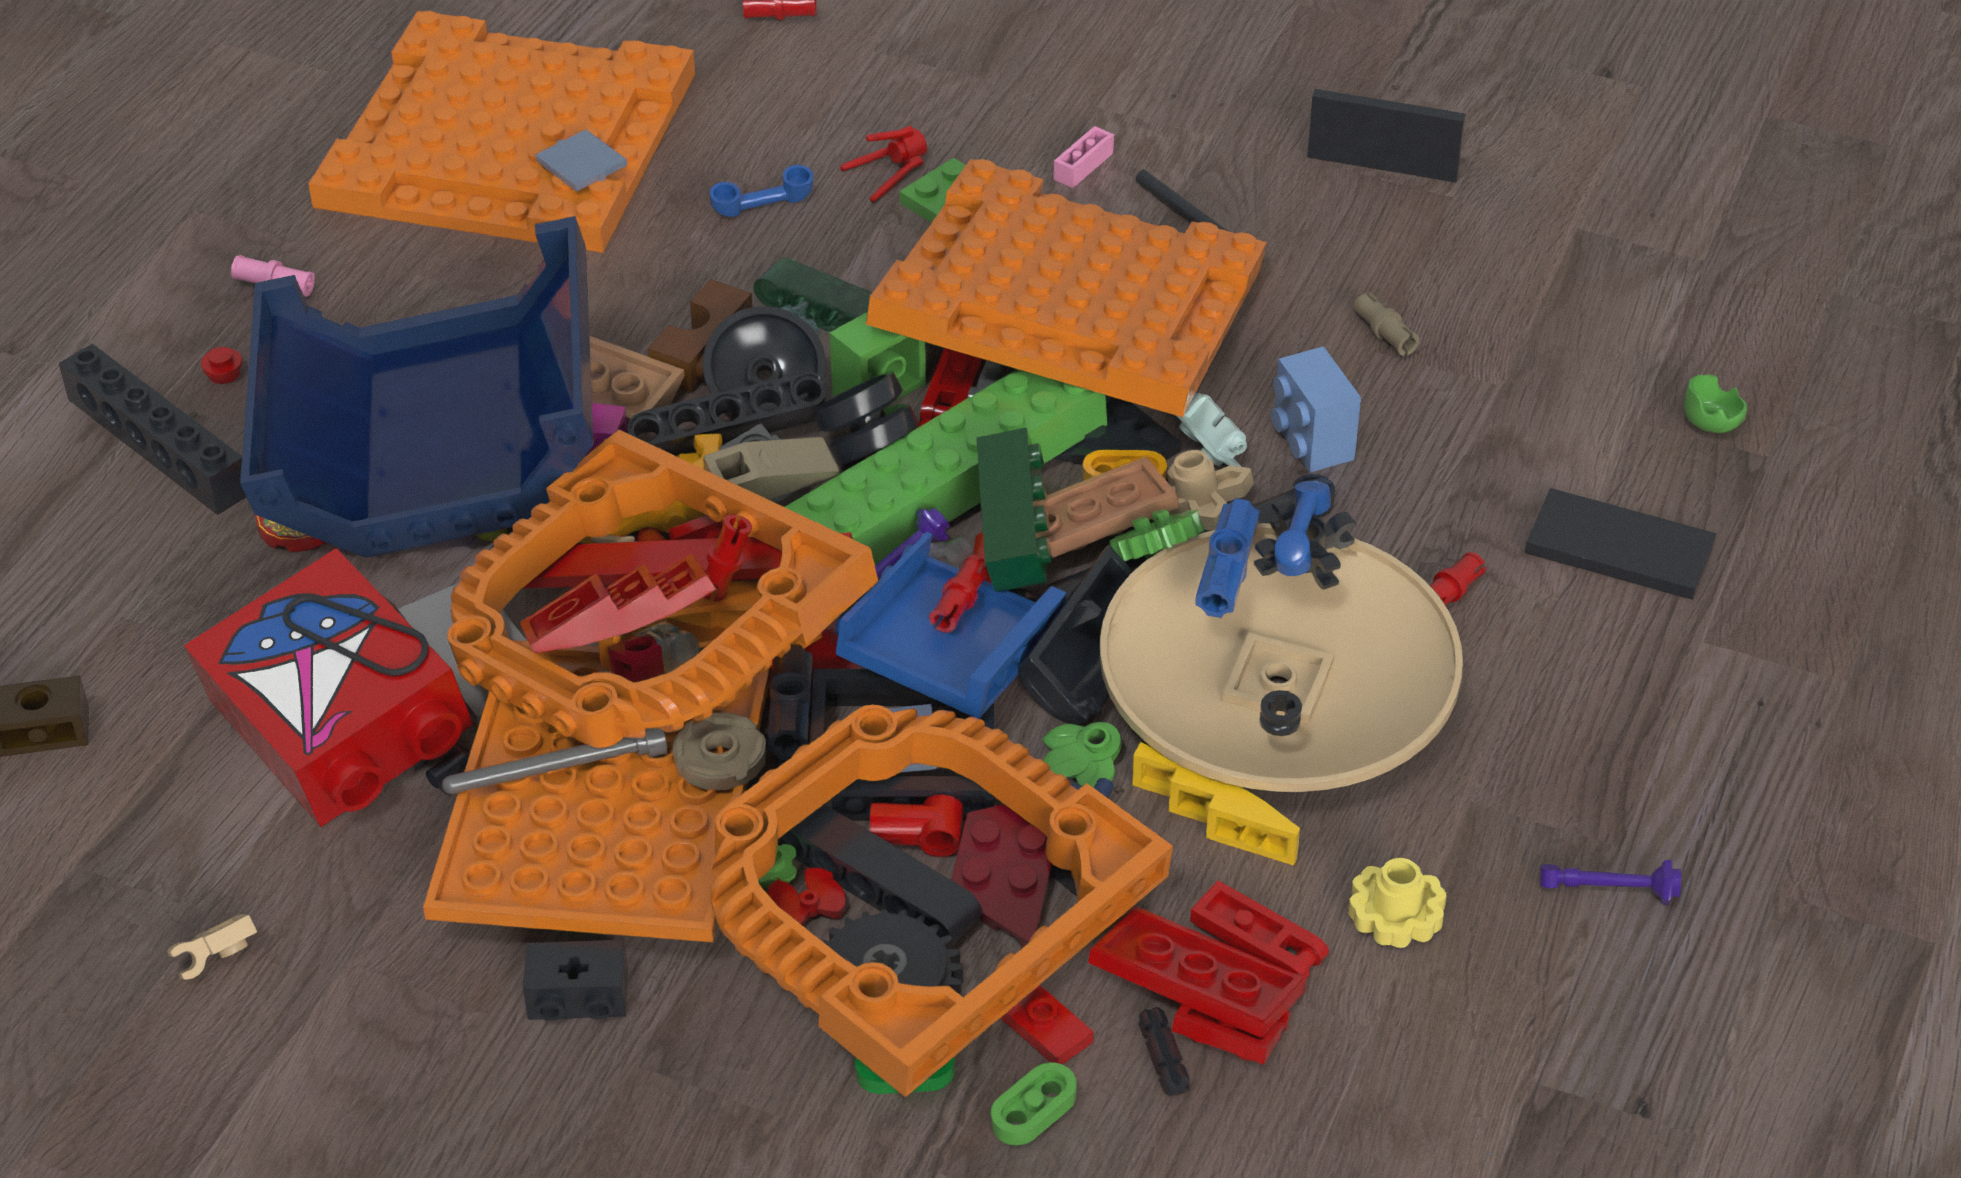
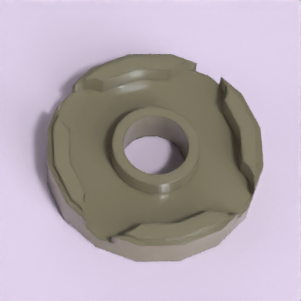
[673,713,766,790]

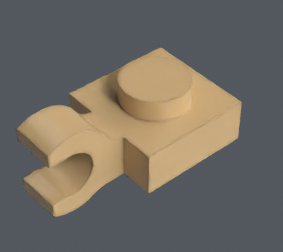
[167,914,257,980]

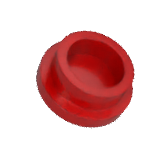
[201,347,243,384]

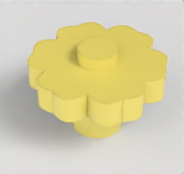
[1348,858,1446,948]

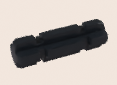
[1138,1007,1190,1096]

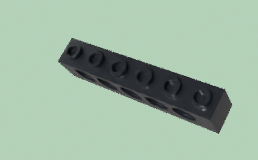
[59,344,246,515]

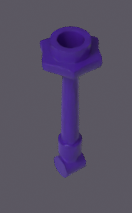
[856,508,950,602]
[1540,860,1681,905]

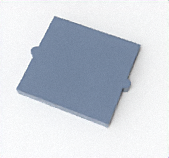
[535,129,627,192]

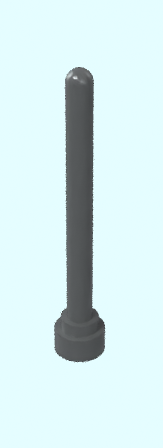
[442,728,667,794]

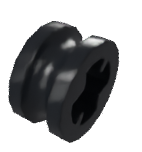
[1259,690,1302,736]

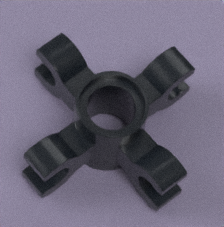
[1254,498,1356,590]

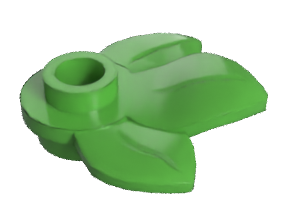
[1042,722,1122,787]

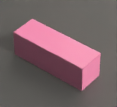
[1053,126,1114,188]

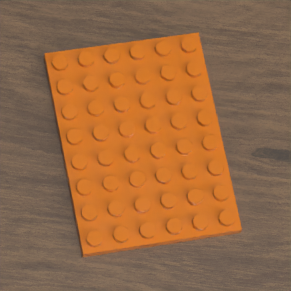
[423,640,772,942]

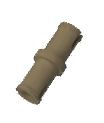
[1353,292,1420,356]

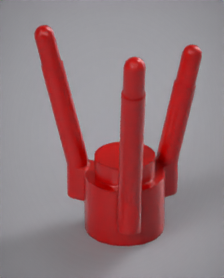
[840,125,927,202]

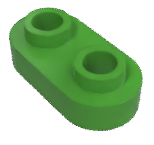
[991,1063,1077,1145]

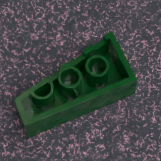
[977,427,1052,592]

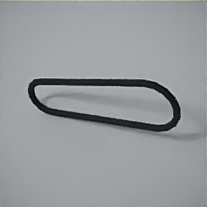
[282,595,429,676]

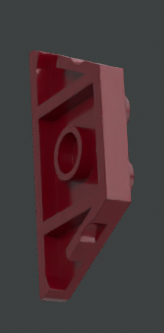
[951,804,1053,948]

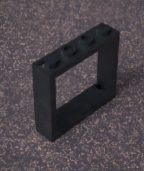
[809,668,994,821]

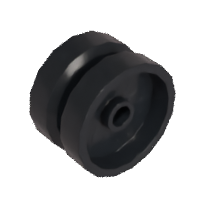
[811,371,920,465]

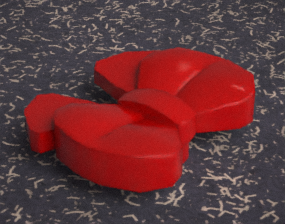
[767,868,846,927]

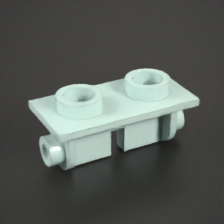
[1177,393,1247,467]

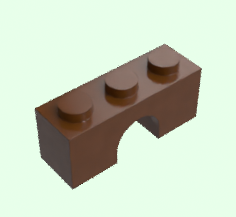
[648,279,753,393]

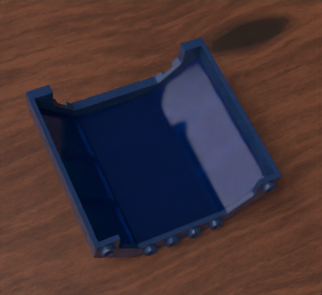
[240,216,594,557]

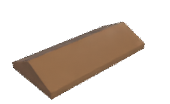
[502,321,685,423]

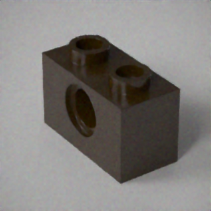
[0,675,89,757]

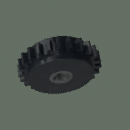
[818,909,963,1016]

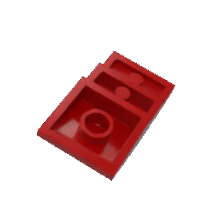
[520,553,716,653]

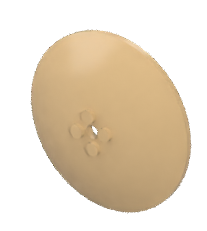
[1100,523,1463,792]

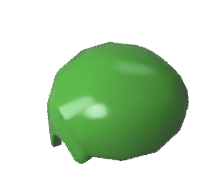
[1683,375,1747,433]

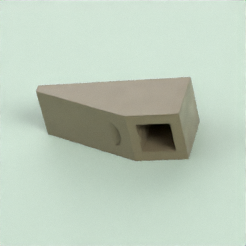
[703,437,839,500]

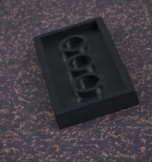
[1307,89,1466,183]
[1525,488,1716,600]

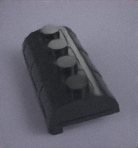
[1018,545,1133,724]

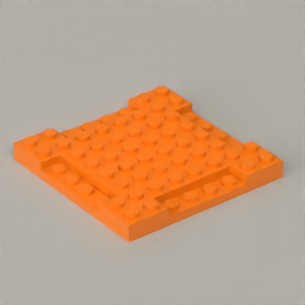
[308,11,695,253]
[866,159,1267,417]

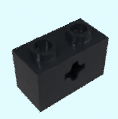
[523,940,628,1021]

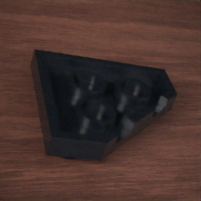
[1048,395,1181,465]

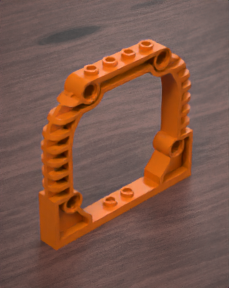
[447,430,878,748]
[710,705,1173,1097]

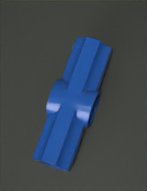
[1195,498,1260,618]

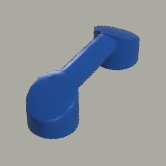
[710,165,813,217]
[1275,481,1331,576]

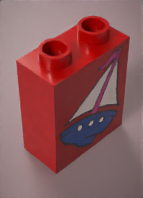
[184,548,473,828]

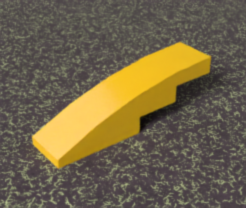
[1132,742,1300,866]

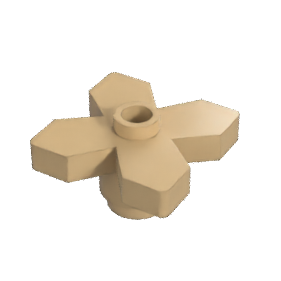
[1167,450,1254,531]

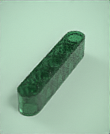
[753,257,930,348]

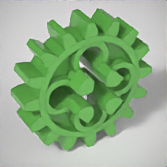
[1110,509,1204,561]

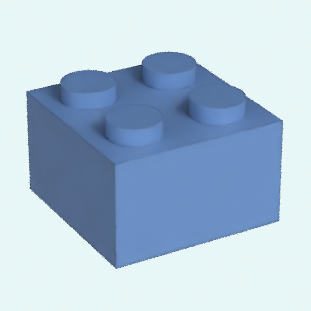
[1271,346,1361,472]

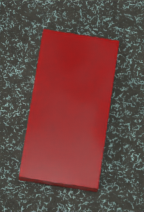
[1088,906,1307,1038]

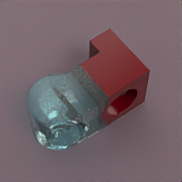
[608,622,699,683]

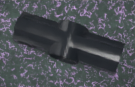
[767,645,813,760]

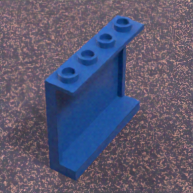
[835,532,1067,719]

